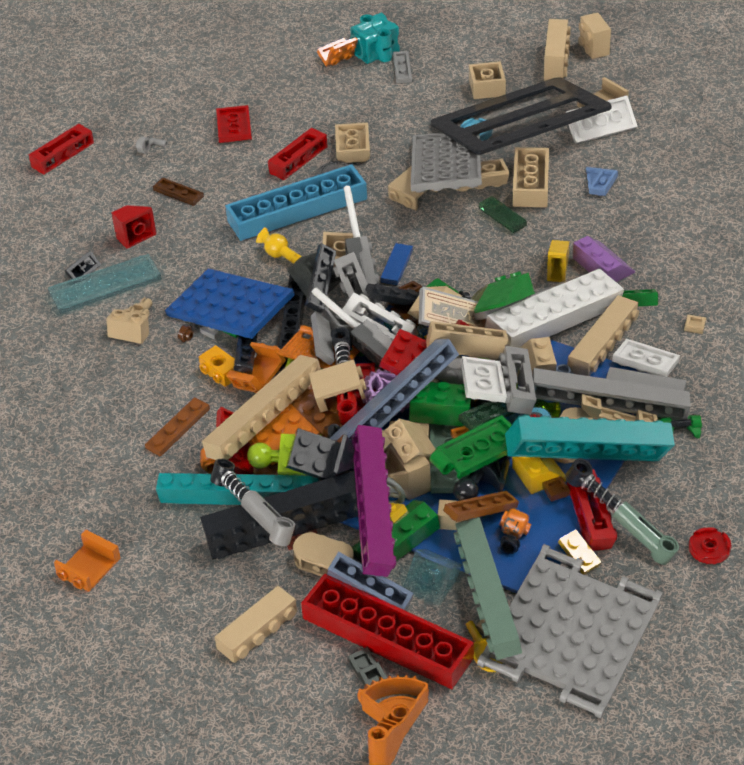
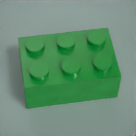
[409,382,474,427]

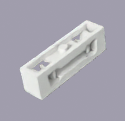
[342,293,419,340]

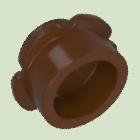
[178,325,194,342]

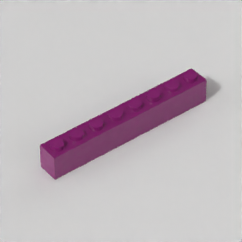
[352,425,396,577]

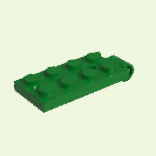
[429,415,512,479]

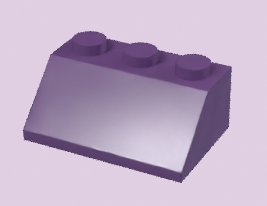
[573,236,635,282]

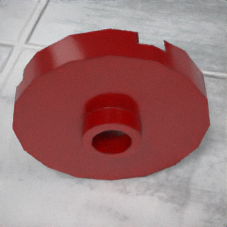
[688,527,732,564]

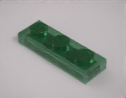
[479,196,527,233]

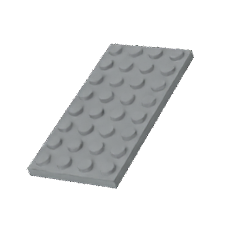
[411,133,482,193]

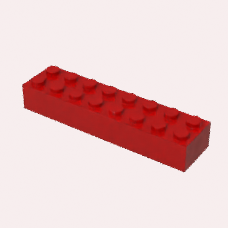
[301,573,474,690]

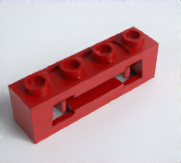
[28,124,94,175]
[268,127,328,180]
[567,469,617,551]

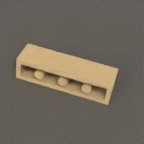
[426,321,508,360]
[215,586,297,663]

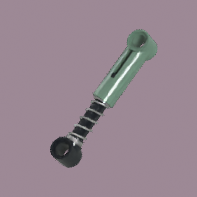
[565,458,679,565]

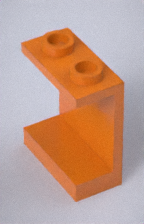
[226,342,286,393]
[54,530,121,592]

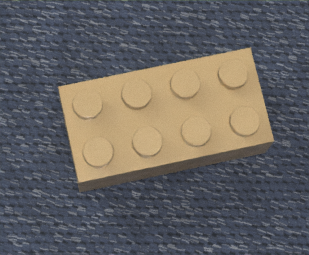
[544,19,571,81]
[513,147,549,207]

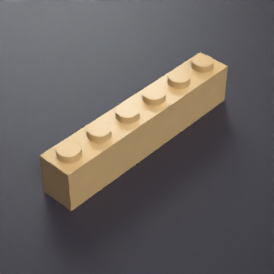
[568,295,639,376]

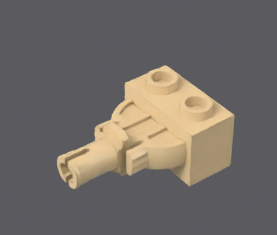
[106,297,152,344]

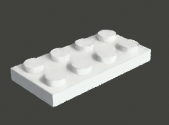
[565,96,638,144]

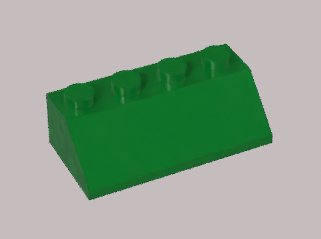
[352,500,440,563]

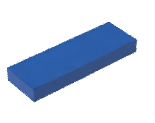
[380,243,413,285]

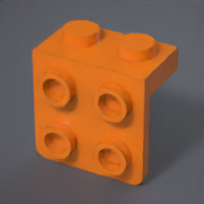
[317,37,358,67]

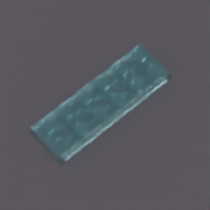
[48,254,162,314]

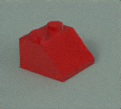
[111,205,157,249]

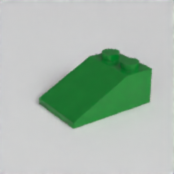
[474,271,535,313]

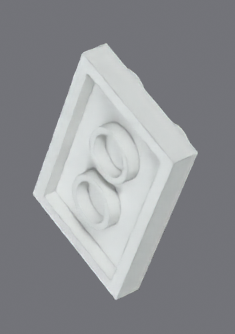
[612,339,680,377]
[461,356,507,403]

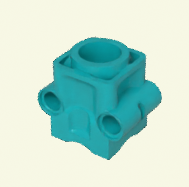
[350,12,400,64]

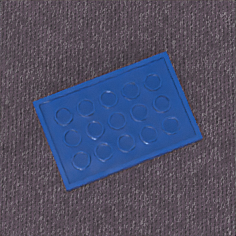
[165,268,294,339]

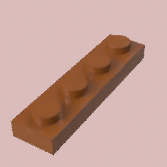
[145,397,210,457]
[443,491,519,522]

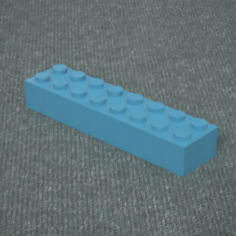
[225,164,367,241]

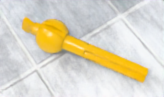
[256,227,302,264]

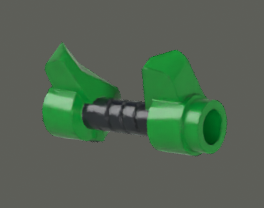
[658,414,702,438]

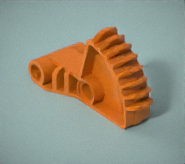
[357,674,429,765]

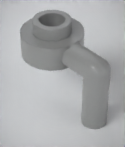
[136,136,168,154]

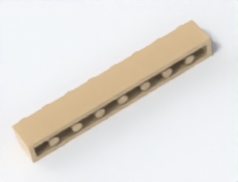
[202,355,321,460]

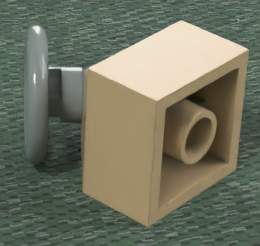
[385,445,431,504]

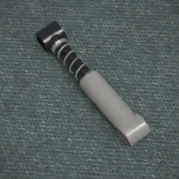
[210,459,295,546]

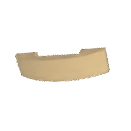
[581,394,658,422]

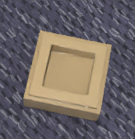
[684,315,706,334]

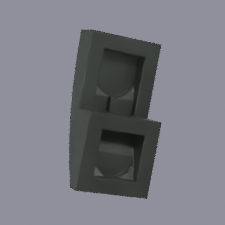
[348,647,387,686]

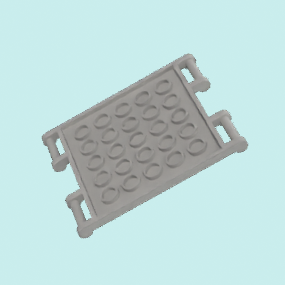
[477,544,663,719]

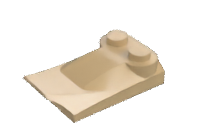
[335,123,370,163]

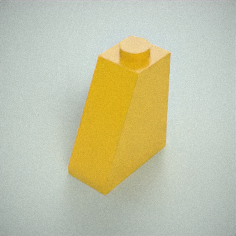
[547,240,570,282]

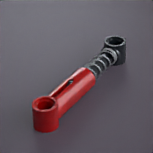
[331,327,358,426]

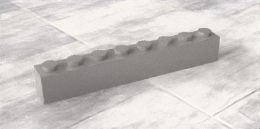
[532,368,691,420]

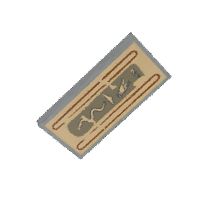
[419,287,487,328]

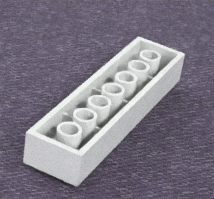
[485,269,624,348]

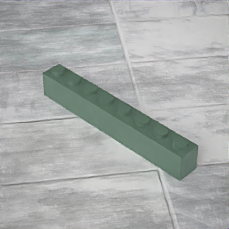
[453,517,522,660]

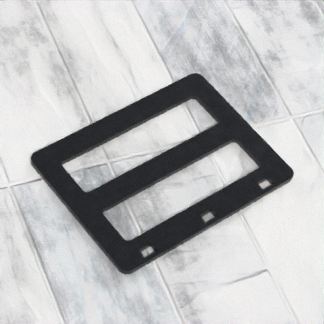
[431,77,612,155]

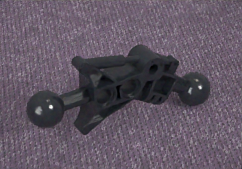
[453,399,512,501]

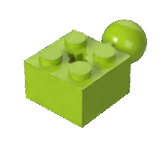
[247,434,321,481]

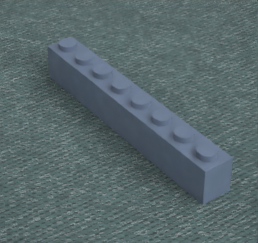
[329,339,459,446]

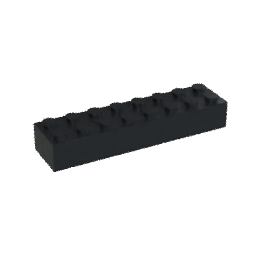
[200,471,358,560]

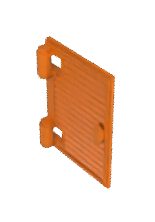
[278,325,360,369]

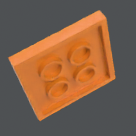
[248,404,321,465]

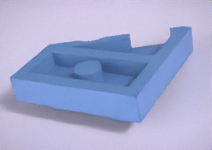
[586,167,618,196]

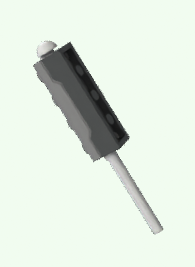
[344,186,380,303]
[312,288,393,371]

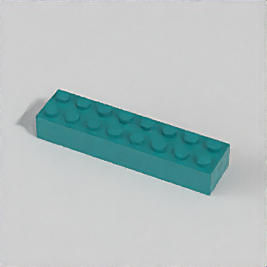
[505,415,675,461]

